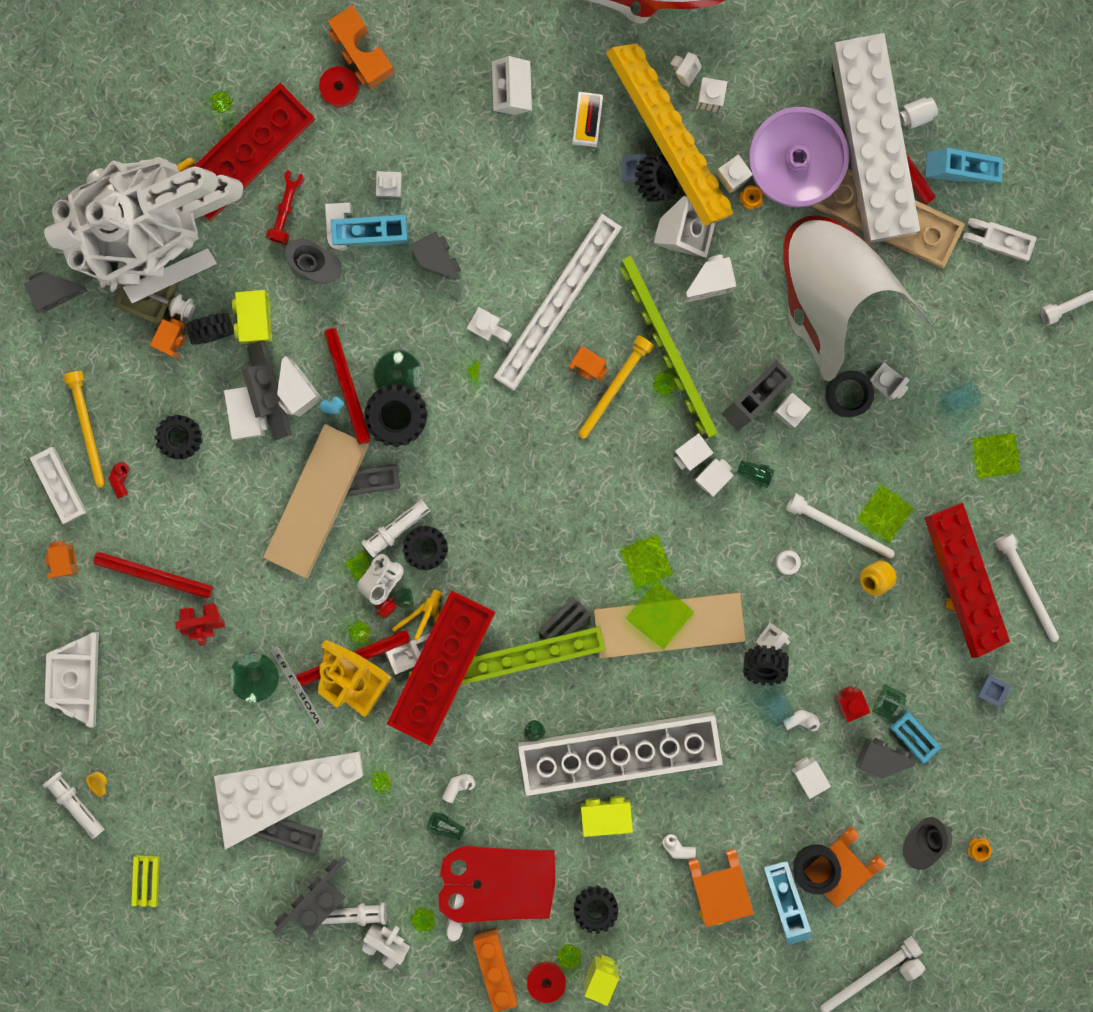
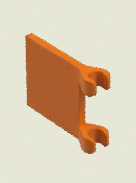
[803,827,885,907]
[688,849,754,927]

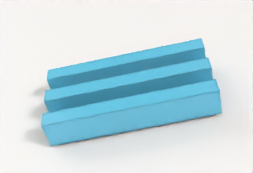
[889,711,942,764]

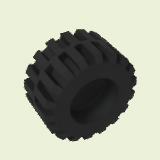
[364,383,428,447]

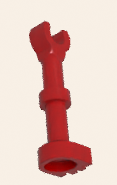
[265,170,304,245]

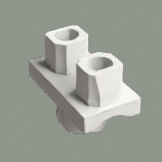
[362,923,410,969]

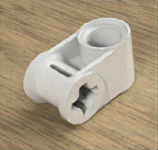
[357,554,404,605]

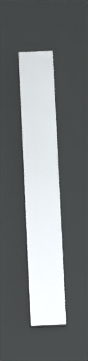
[494,214,622,391]

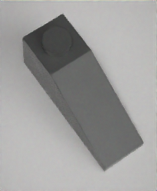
[721,360,793,431]

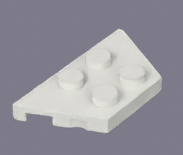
[45,632,99,727]

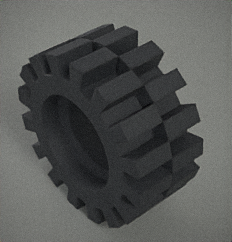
[635,154,678,202]
[185,313,234,345]
[154,415,203,459]
[403,526,448,571]
[743,645,789,686]
[574,885,618,934]

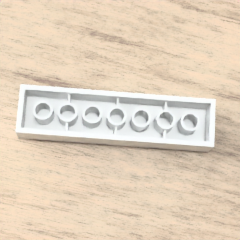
[830,33,920,244]
[518,712,723,796]

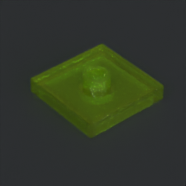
[625,580,695,650]

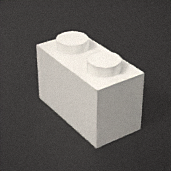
[492,56,532,115]
[224,387,268,440]

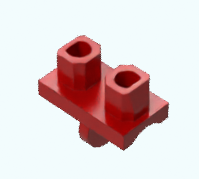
[175,603,225,646]

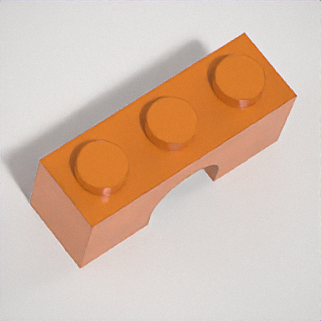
[328,5,395,89]
[473,927,518,1012]

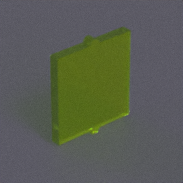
[972,433,1021,479]
[856,484,914,543]
[620,534,673,589]

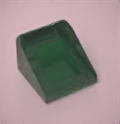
[872,684,906,721]

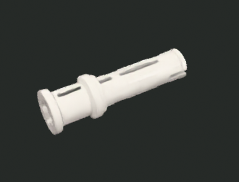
[361,499,431,559]
[42,771,105,840]
[321,902,387,926]

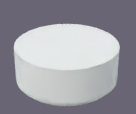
[775,550,801,575]

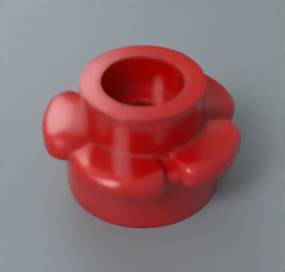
[375,598,397,620]

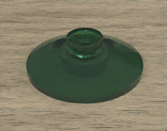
[373,350,422,391]
[229,653,279,702]

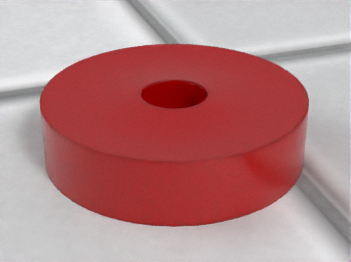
[319,66,359,107]
[527,961,566,1003]

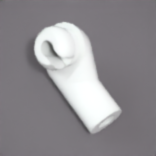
[782,710,820,731]
[442,774,475,803]
[663,834,696,859]

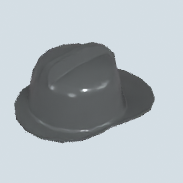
[285,239,342,283]
[903,817,953,870]

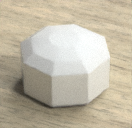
[899,957,925,981]

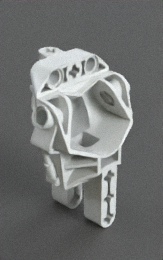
[44,157,243,285]

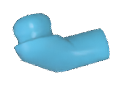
[320,396,344,414]

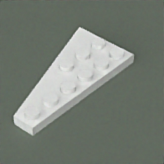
[214,751,364,849]

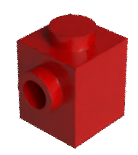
[834,686,871,722]

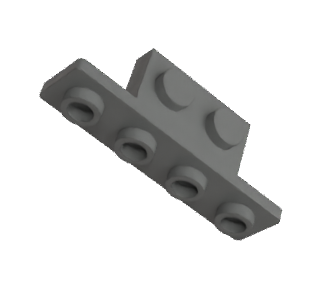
[242,341,291,440]
[273,857,346,935]

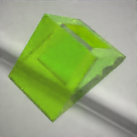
[467,360,480,383]

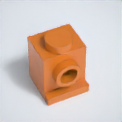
[150,318,186,358]
[568,346,608,381]
[45,541,78,579]

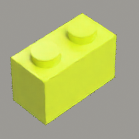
[232,290,272,344]
[581,796,633,837]
[583,955,619,1006]

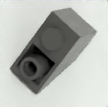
[410,232,461,281]
[855,737,916,779]

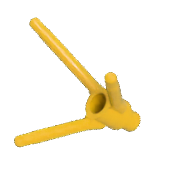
[392,589,442,641]

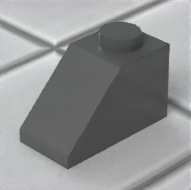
[24,272,87,313]

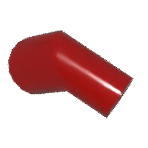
[108,462,129,499]

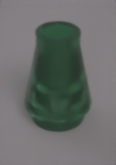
[736,460,775,488]
[426,811,465,840]

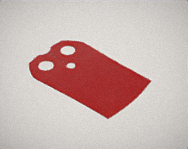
[438,846,556,923]

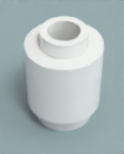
[899,97,938,129]

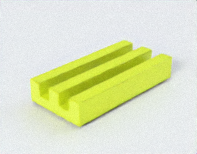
[131,855,160,907]

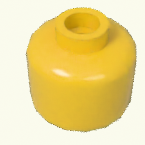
[859,560,897,596]

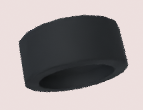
[825,370,875,418]
[793,844,841,895]

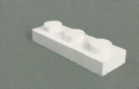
[30,447,87,524]

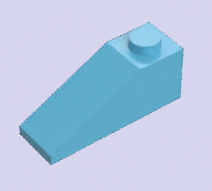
[926,148,1003,183]
[331,215,409,246]
[764,861,811,945]

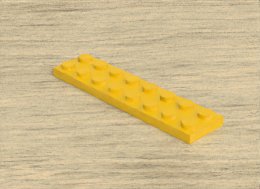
[606,43,734,226]

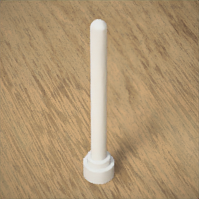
[1039,290,1093,326]
[786,493,895,559]
[995,533,1059,642]
[820,936,923,1012]

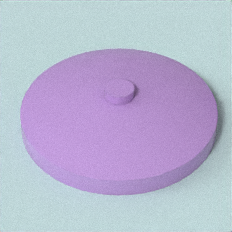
[749,107,849,208]

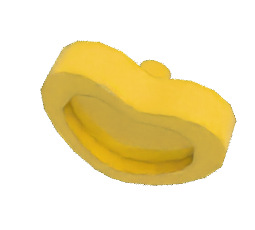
[86,772,107,797]

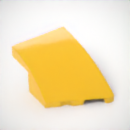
[318,640,392,717]

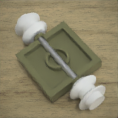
[98,265,195,325]

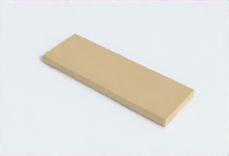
[810,168,965,269]
[263,424,369,578]
[594,592,746,658]

